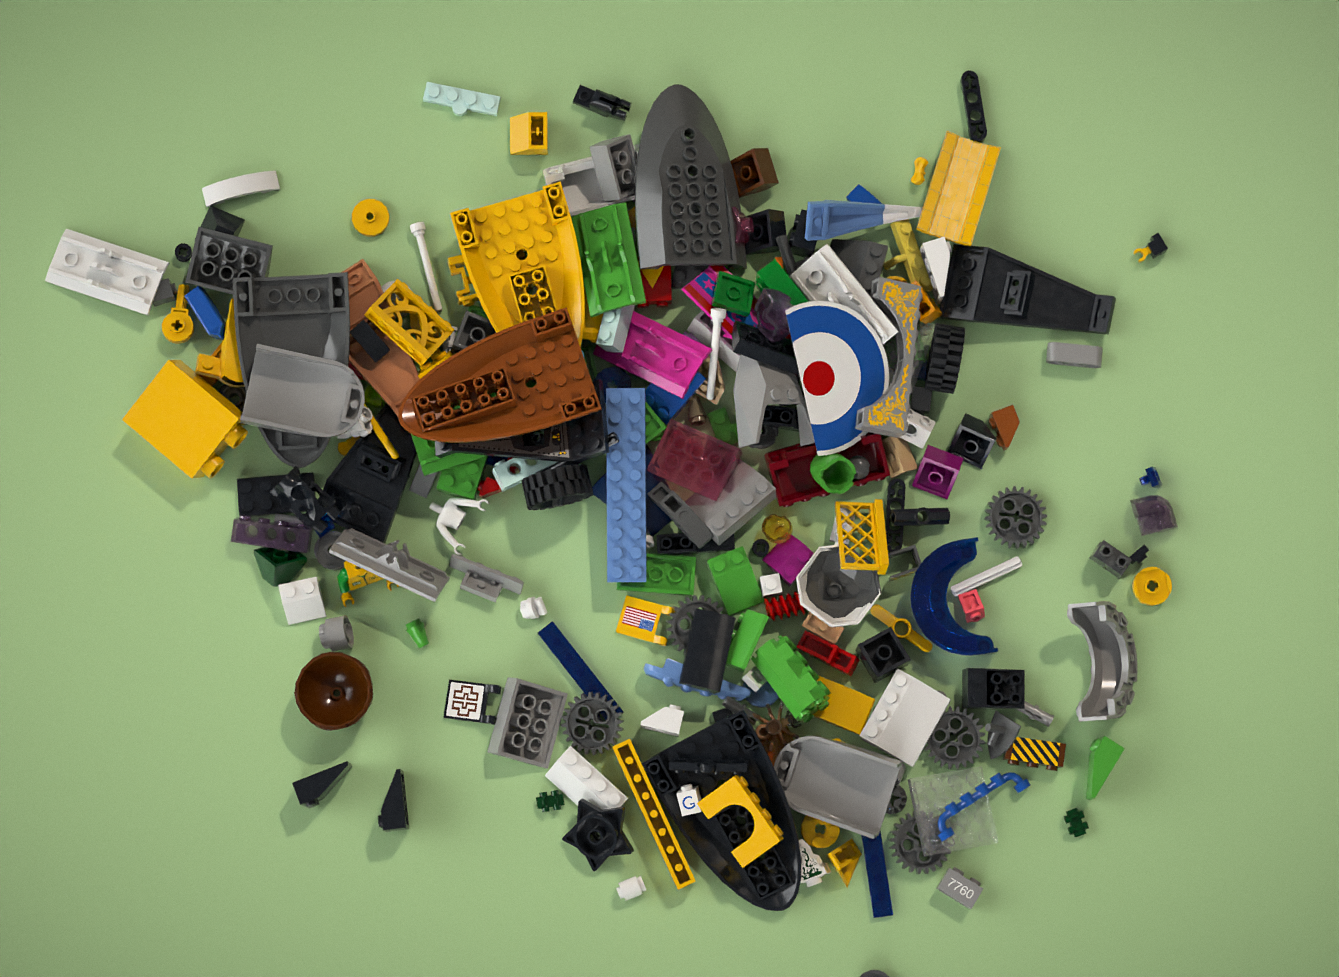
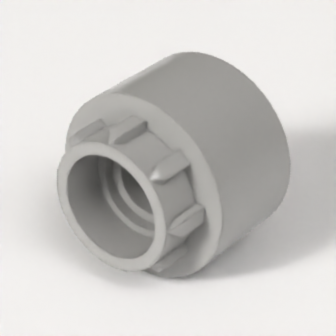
[319,615,354,651]

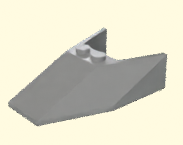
[733,332,815,448]

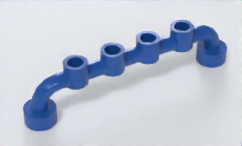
[938,772,1031,841]

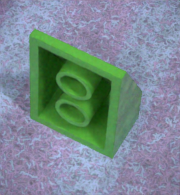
[707,546,764,616]
[1086,736,1125,800]

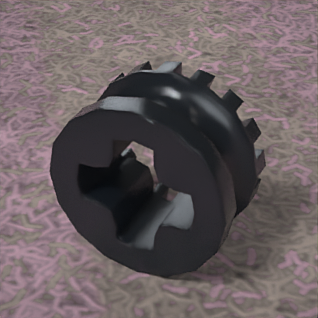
[175,243,192,262]
[752,539,769,557]

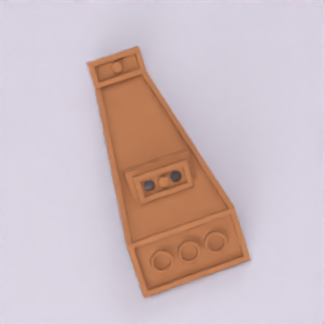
[342,259,420,417]

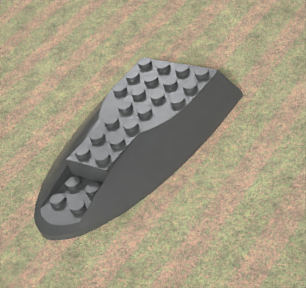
[233,272,350,468]

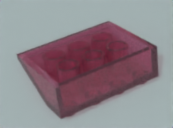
[647,419,742,502]

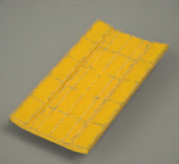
[916,131,1001,246]

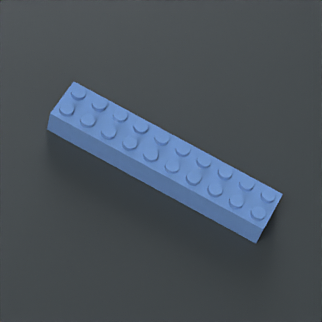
[606,388,647,583]

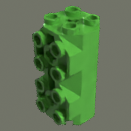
[751,635,831,723]

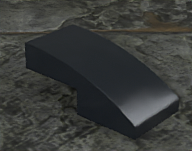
[350,320,390,363]

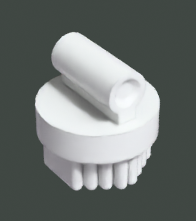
[520,597,548,619]

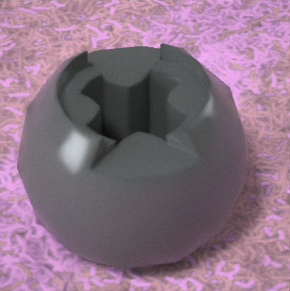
[849,455,870,480]

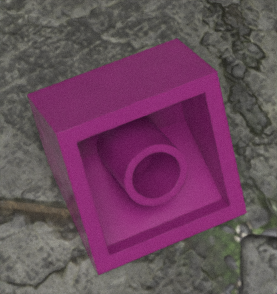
[912,445,964,500]
[762,533,814,587]

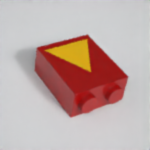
[637,257,672,308]

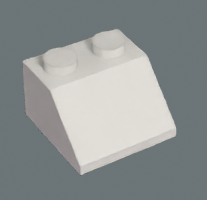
[278,577,327,625]
[641,704,684,737]

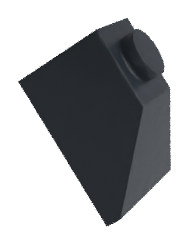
[195,205,245,239]
[947,413,996,469]

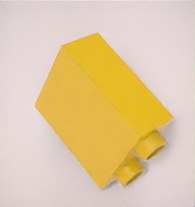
[122,360,248,479]

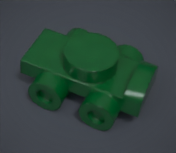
[536,790,565,812]
[1064,808,1089,837]

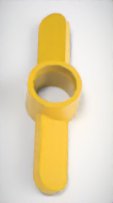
[870,604,933,653]

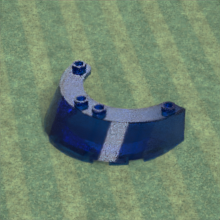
[910,537,998,656]

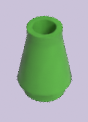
[406,618,429,648]

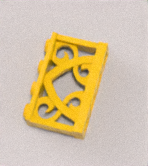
[364,279,454,366]

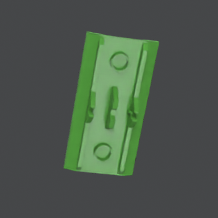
[571,202,646,318]

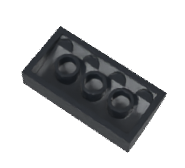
[732,320,800,375]
[679,609,736,694]

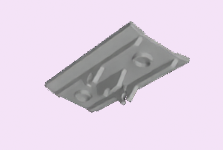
[329,528,450,602]

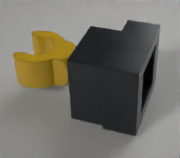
[1133,233,1168,263]

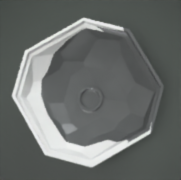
[796,544,881,628]

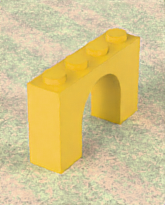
[697,775,784,868]

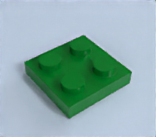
[711,271,755,317]

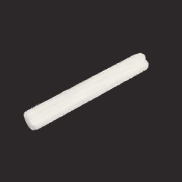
[951,556,1022,597]

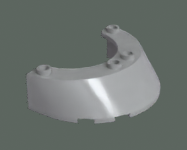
[1067,601,1137,722]

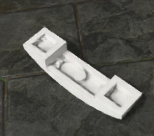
[202,170,280,207]

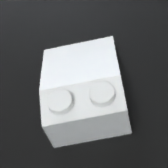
[920,237,952,305]

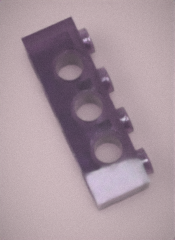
[231,515,313,553]

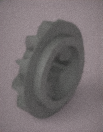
[886,785,907,814]

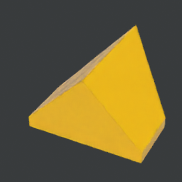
[827,839,862,888]

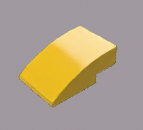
[813,676,875,735]

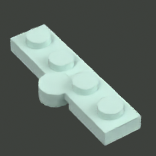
[423,82,501,116]

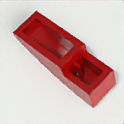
[797,630,860,677]

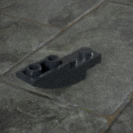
[762,405,799,432]
[656,533,735,554]

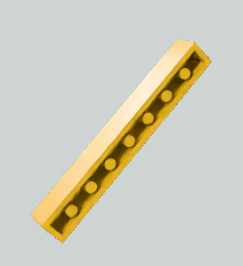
[612,739,696,890]

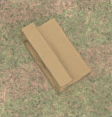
[882,436,918,479]

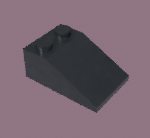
[292,761,352,808]
[378,769,409,832]

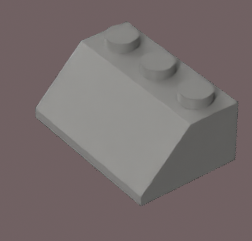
[590,134,637,201]

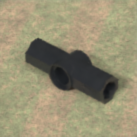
[890,507,950,527]

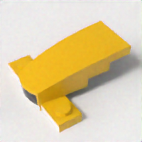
[195,298,245,387]

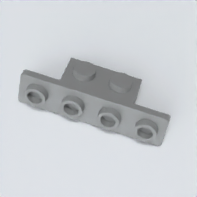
[449,554,524,603]

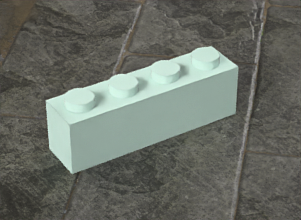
[596,305,635,353]

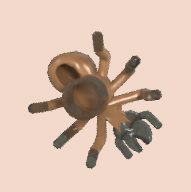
[753,701,802,752]

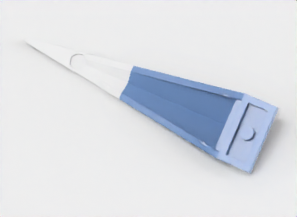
[805,200,923,241]

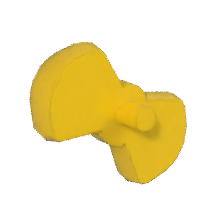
[911,157,928,185]
[338,436,360,456]

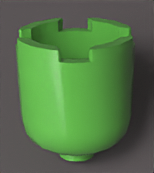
[810,453,856,494]

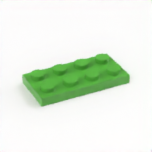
[616,553,696,596]

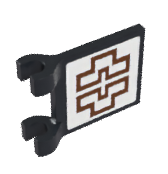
[444,679,501,725]

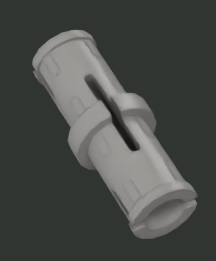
[1015,701,1054,727]

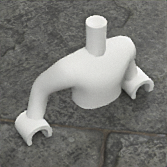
[429,498,490,555]

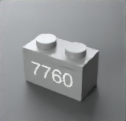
[936,867,983,909]

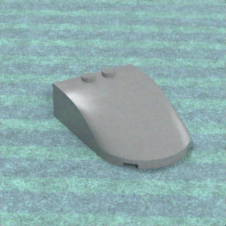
[240,344,365,438]
[774,736,902,839]

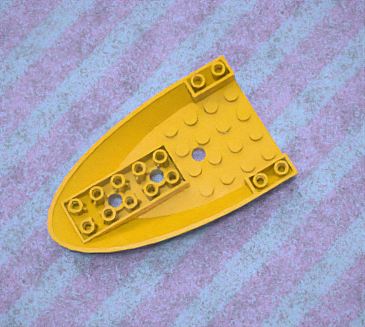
[450,181,585,347]

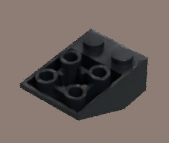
[962,668,1025,709]

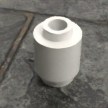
[616,876,646,901]

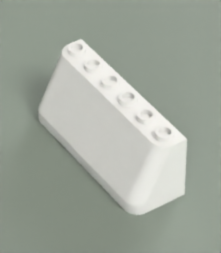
[543,144,640,216]

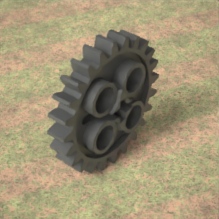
[984,486,1047,549]
[666,595,727,655]
[561,692,624,755]
[924,706,985,770]
[889,810,953,874]

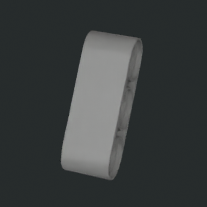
[1046,342,1103,368]

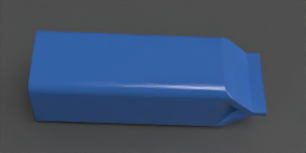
[184,286,226,340]

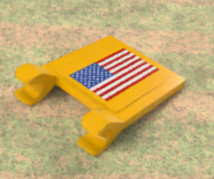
[616,595,675,646]

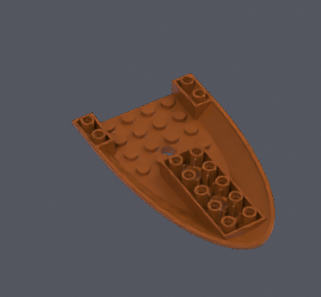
[398,307,602,443]

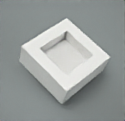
[742,666,767,692]

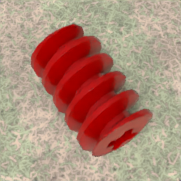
[764,592,806,622]

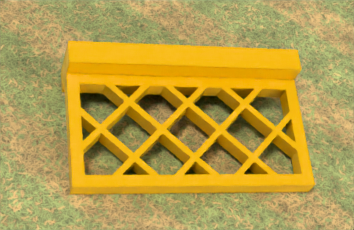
[835,499,889,575]

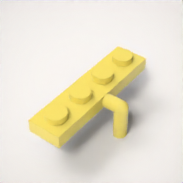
[884,219,933,292]

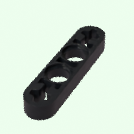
[960,70,987,143]
[885,478,906,553]

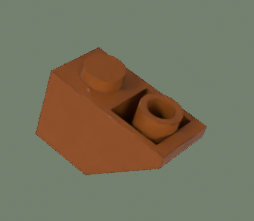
[988,405,1020,451]

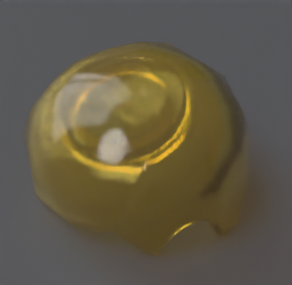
[762,514,793,544]

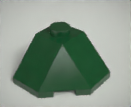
[254,546,307,587]

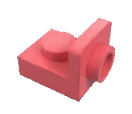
[958,589,985,623]

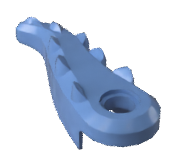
[643,658,752,701]

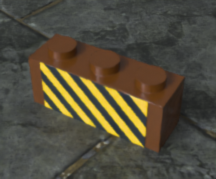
[1003,737,1066,771]

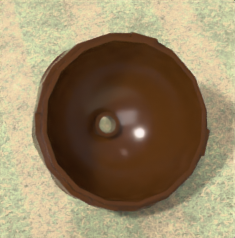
[294,652,373,731]

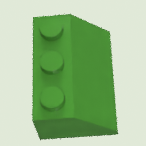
[726,609,769,673]

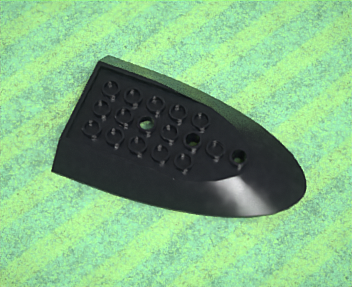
[641,710,802,911]

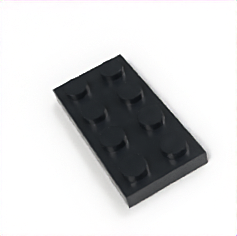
[237,472,316,518]

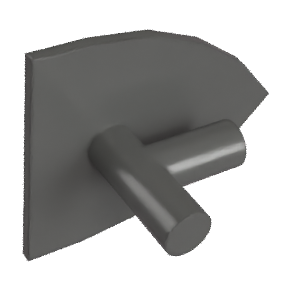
[985,711,1021,759]

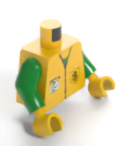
[337,561,399,607]

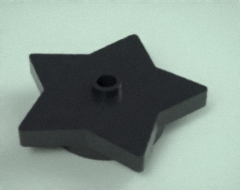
[562,798,634,872]

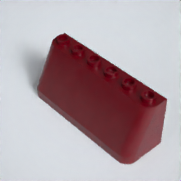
[764,432,890,507]

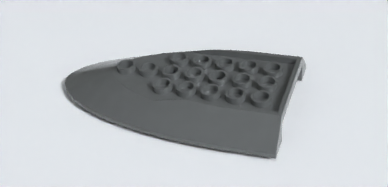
[635,84,747,269]

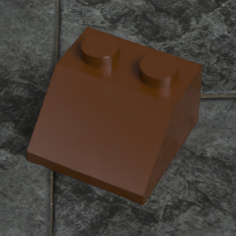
[730,148,779,198]

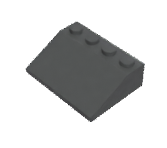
[185,227,273,295]
[830,239,888,295]

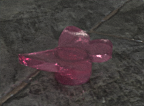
[732,207,754,243]

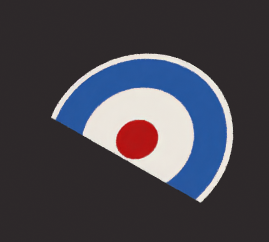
[785,301,889,456]

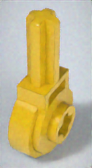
[162,284,194,344]

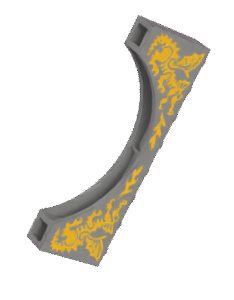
[855,277,922,438]

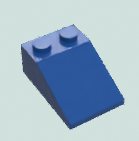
[646,371,706,425]

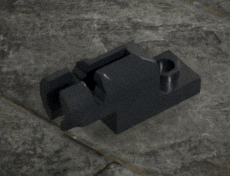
[573,85,632,121]

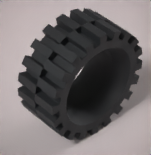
[924,323,965,394]
[521,464,594,511]

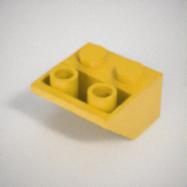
[510,112,548,155]

